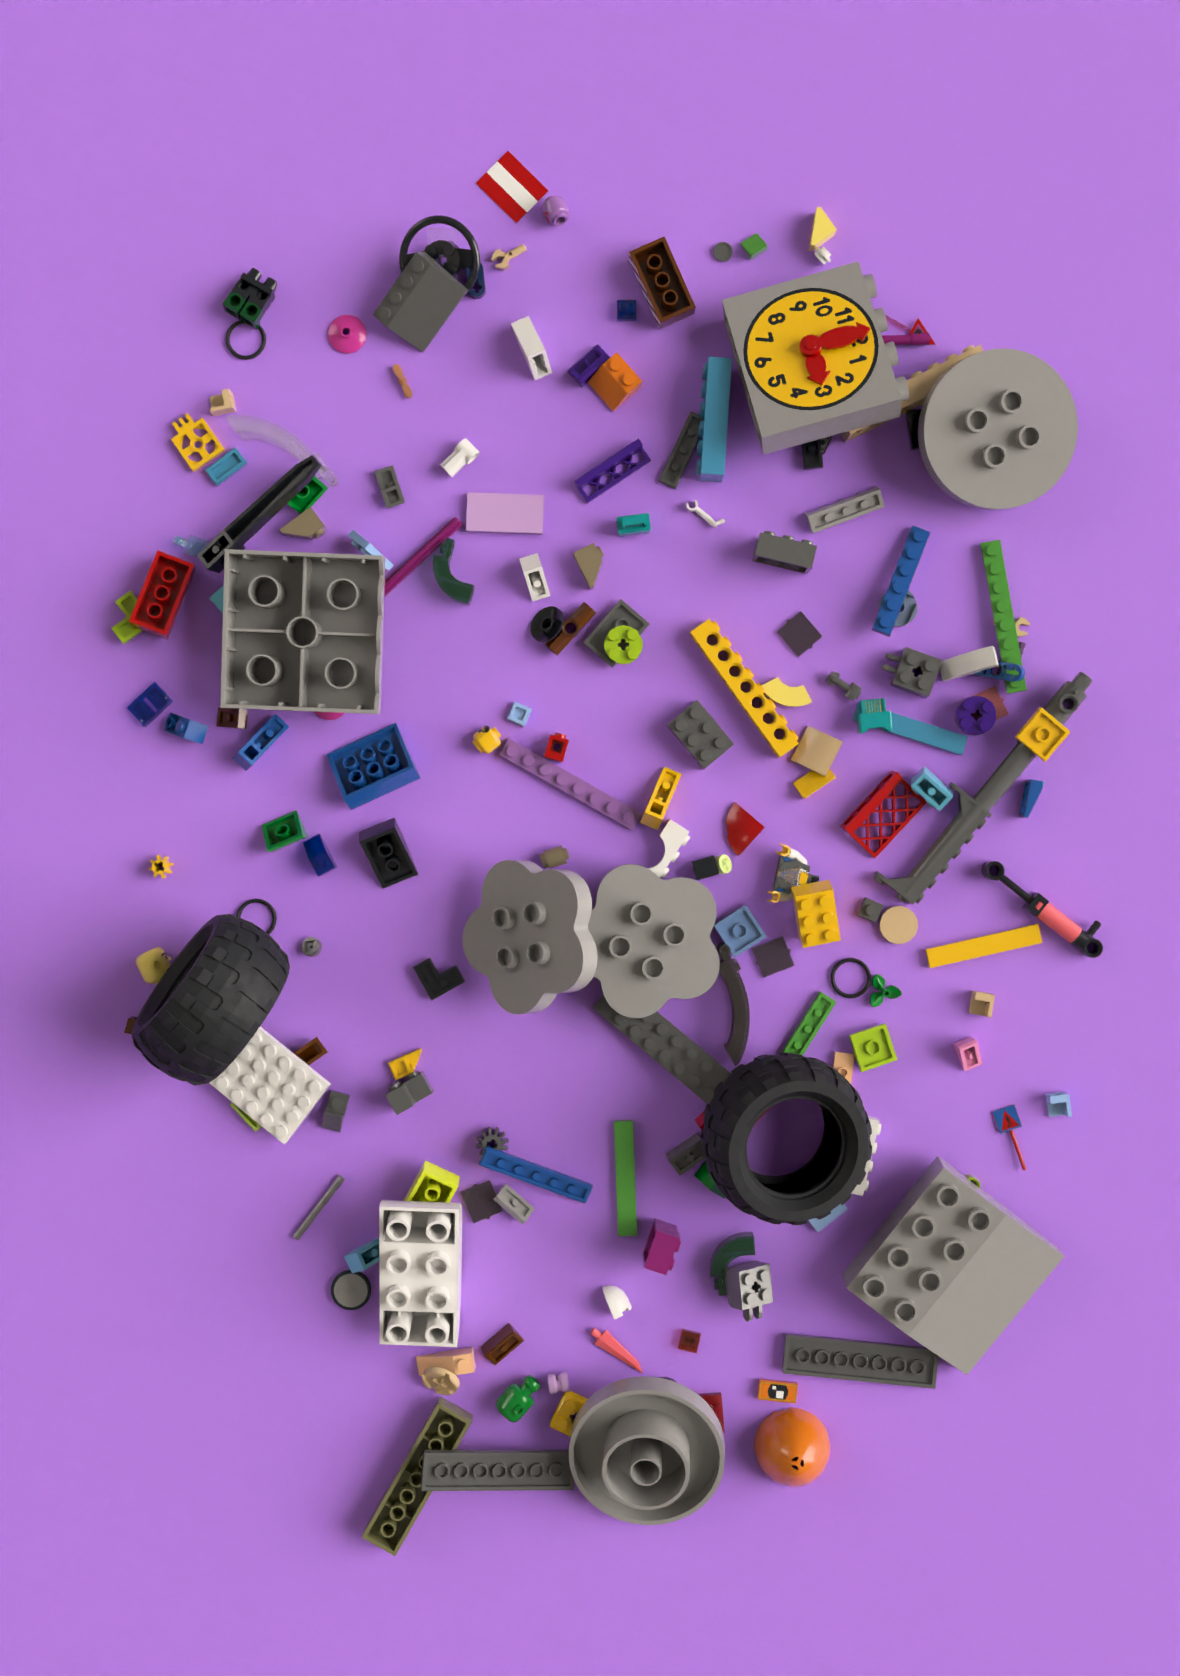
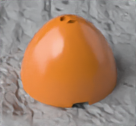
[754,1407,830,1487]

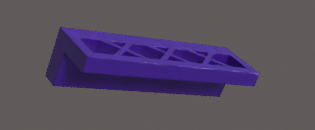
[574,438,651,504]

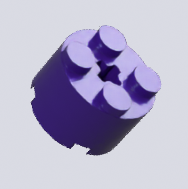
[955,696,996,735]

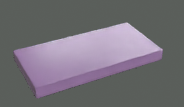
[466,492,544,534]

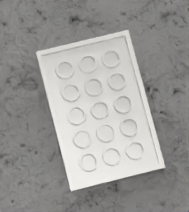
[209,1026,331,1144]

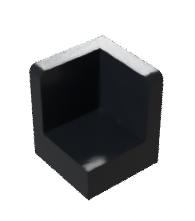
[692,855,719,880]

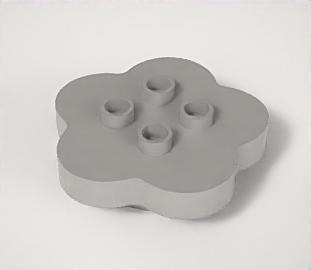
[462,860,598,1014]
[588,864,720,1018]

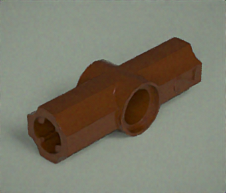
[545,602,596,656]

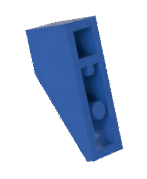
[232,714,289,771]

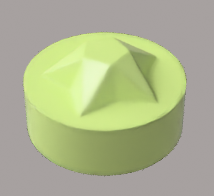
[715,854,732,874]

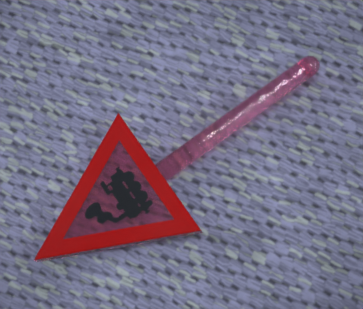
[885,315,936,345]

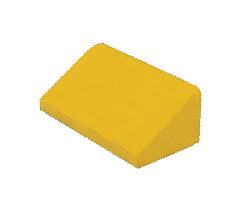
[792,768,836,799]

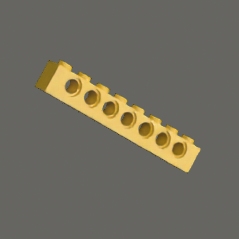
[690,619,799,758]

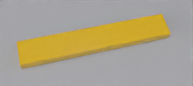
[925,924,1043,968]

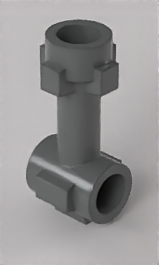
[826,671,862,701]

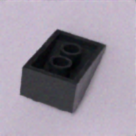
[359,818,418,888]

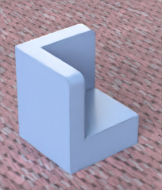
[1045,1091,1072,1117]

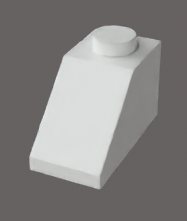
[519,553,551,602]

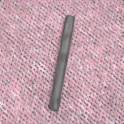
[293,1175,345,1240]

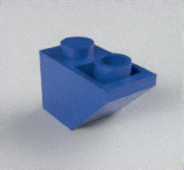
[164,712,209,744]

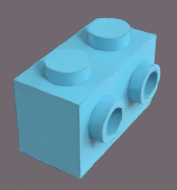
[911,766,953,811]

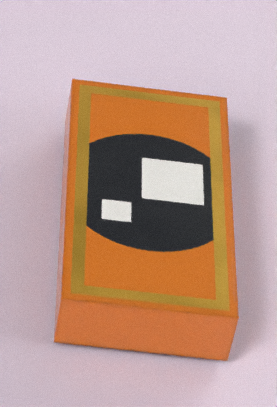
[757,1378,798,1403]

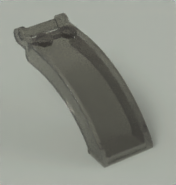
[717,942,750,1066]

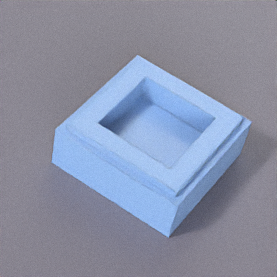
[507,701,532,727]

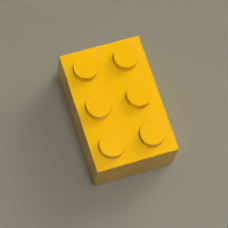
[791,879,841,948]

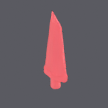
[590,1327,642,1373]

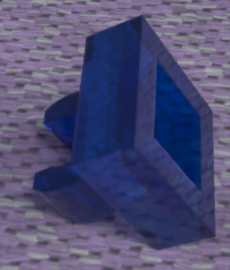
[617,300,636,321]

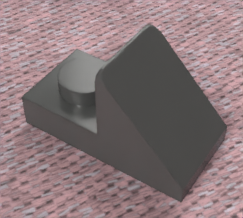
[322,1090,350,1132]

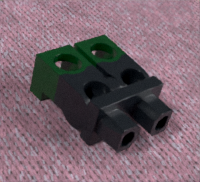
[222,268,277,330]

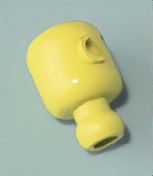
[136,947,172,985]

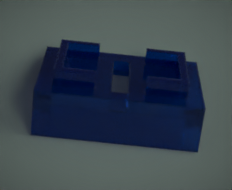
[127,682,174,727]

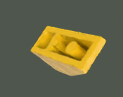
[640,767,681,830]

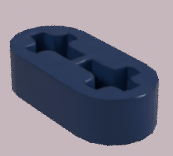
[466,263,486,299]

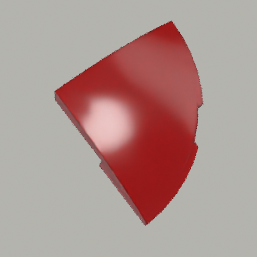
[726,802,765,856]

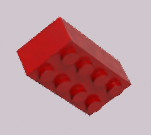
[129,550,196,640]

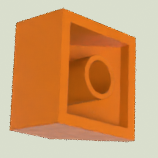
[588,352,642,411]

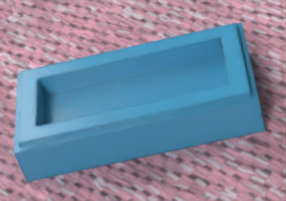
[205,447,248,487]

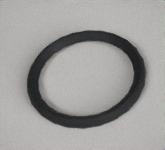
[226,320,266,360]
[237,899,277,934]
[831,958,871,998]

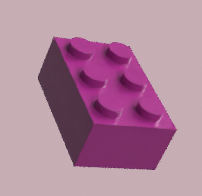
[642,1218,681,1275]

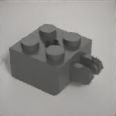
[881,647,942,698]
[725,1260,773,1322]

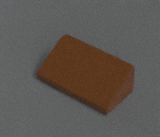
[481,1323,524,1365]

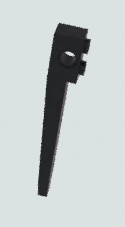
[197,455,322,573]

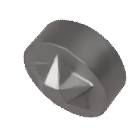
[302,937,322,957]

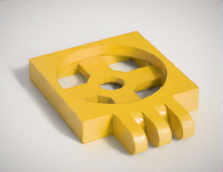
[171,413,226,472]

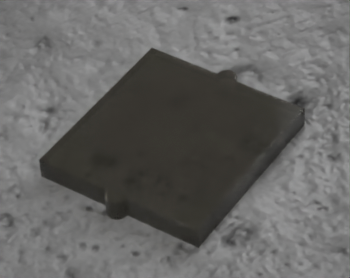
[777,611,822,657]
[752,936,795,978]
[461,1180,503,1223]

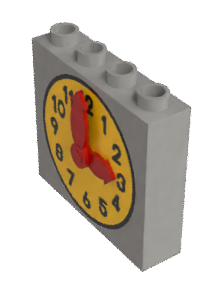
[722,261,909,455]

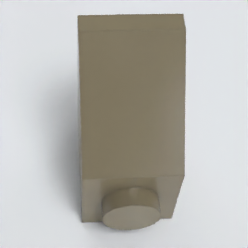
[280,507,327,540]
[573,543,604,590]

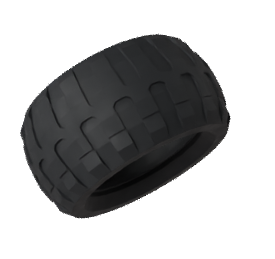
[131,914,290,1085]
[701,1053,872,1225]

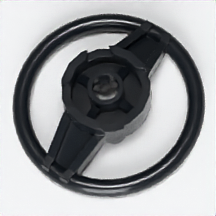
[399,215,480,296]

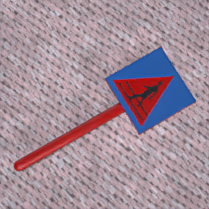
[993,1104,1026,1170]

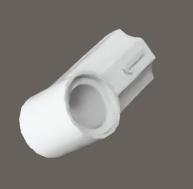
[440,438,480,477]

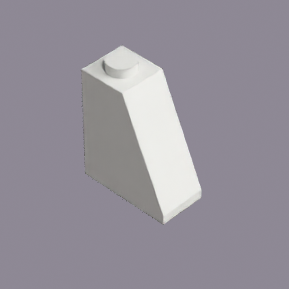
[511,316,552,380]

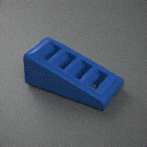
[1019,779,1045,818]

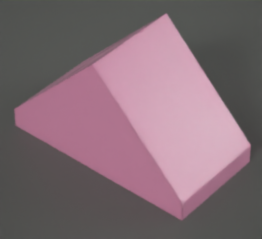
[953,1037,982,1071]

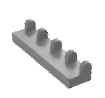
[804,486,885,533]

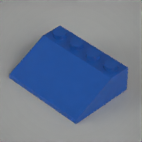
[326,723,420,810]

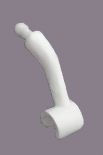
[686,500,725,528]

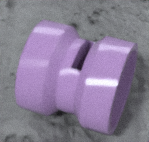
[548,1372,569,1394]

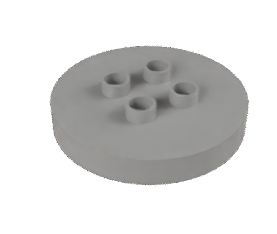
[918,349,1078,510]
[569,1376,725,1525]

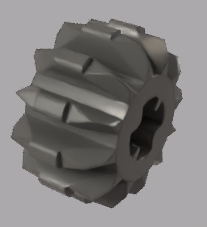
[476,1127,509,1155]

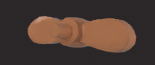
[393,364,412,398]

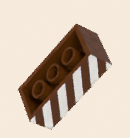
[629,236,696,329]

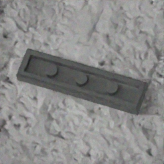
[658,411,703,490]

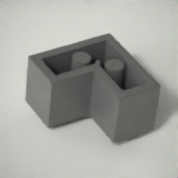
[386,1071,434,1115]

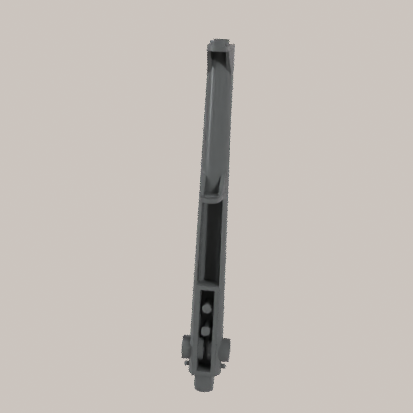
[874,672,1092,905]

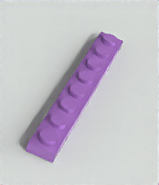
[500,739,642,830]

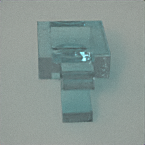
[173,535,210,558]

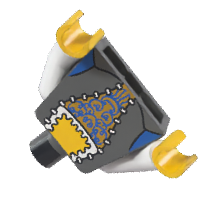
[767,843,819,903]

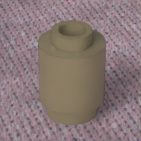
[540,845,570,869]

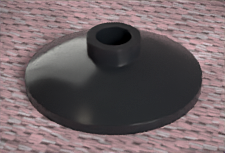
[530,606,564,642]

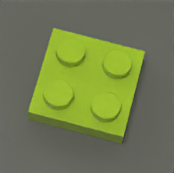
[848,1023,897,1072]

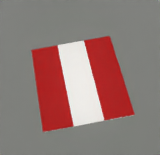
[476,151,548,223]

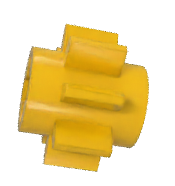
[149,855,174,879]

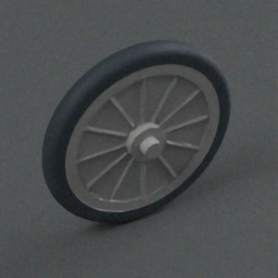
[331,1270,371,1310]

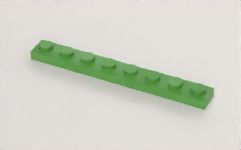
[980,540,1027,694]

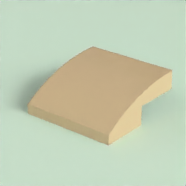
[791,726,843,776]

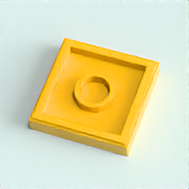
[1015,707,1070,762]

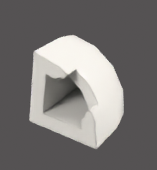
[602,1285,632,1320]

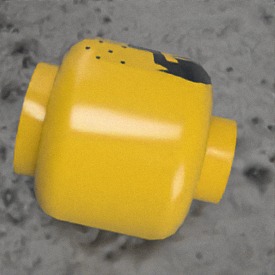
[472,725,501,754]

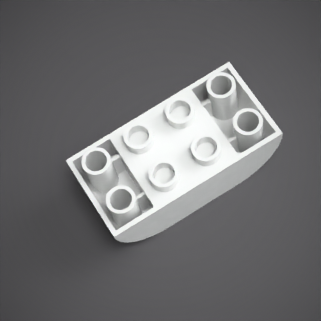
[379,1200,462,1347]

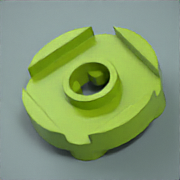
[604,625,643,665]

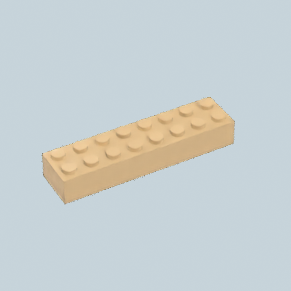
[841,345,983,442]

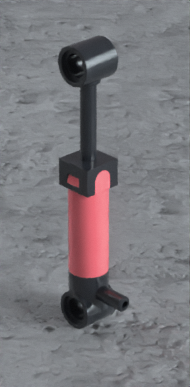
[981,861,1103,958]

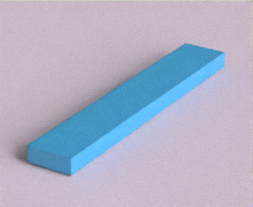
[852,702,968,755]

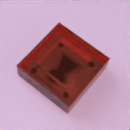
[678,1328,701,1353]

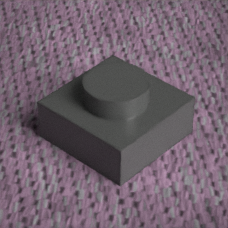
[858,897,884,923]

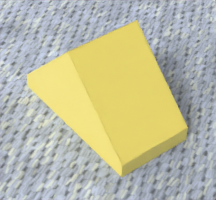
[809,207,837,252]

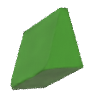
[740,233,768,260]

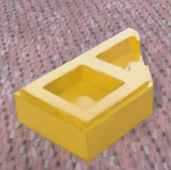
[388,1048,422,1080]

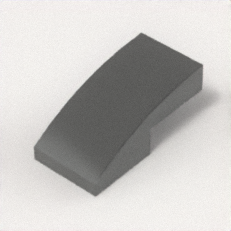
[374,465,405,509]

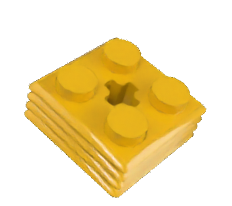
[550,1390,588,1436]

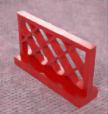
[840,771,927,858]

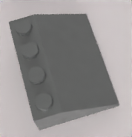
[373,252,468,352]

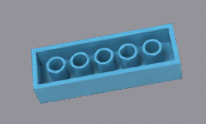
[696,357,732,482]

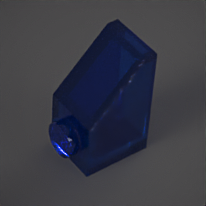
[303,834,338,877]

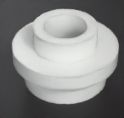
[814,247,831,265]

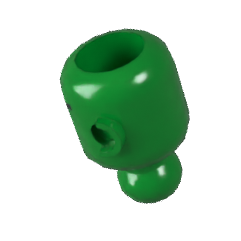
[496,1375,540,1423]

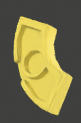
[761,677,812,707]

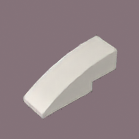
[940,646,999,681]

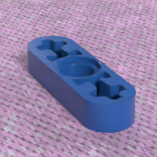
[974,661,1025,682]

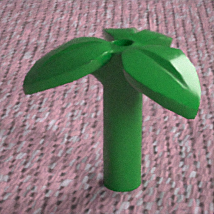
[870,974,902,1007]

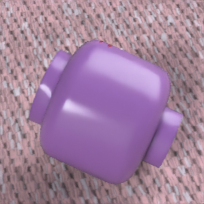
[541,196,569,226]

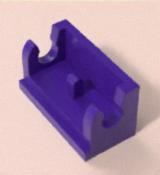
[568,344,610,387]

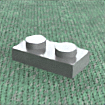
[493,1184,535,1224]

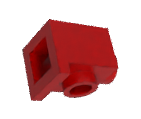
[544,732,569,763]

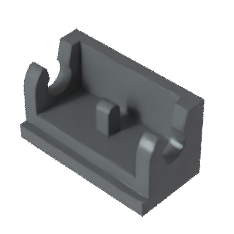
[666,1133,705,1176]

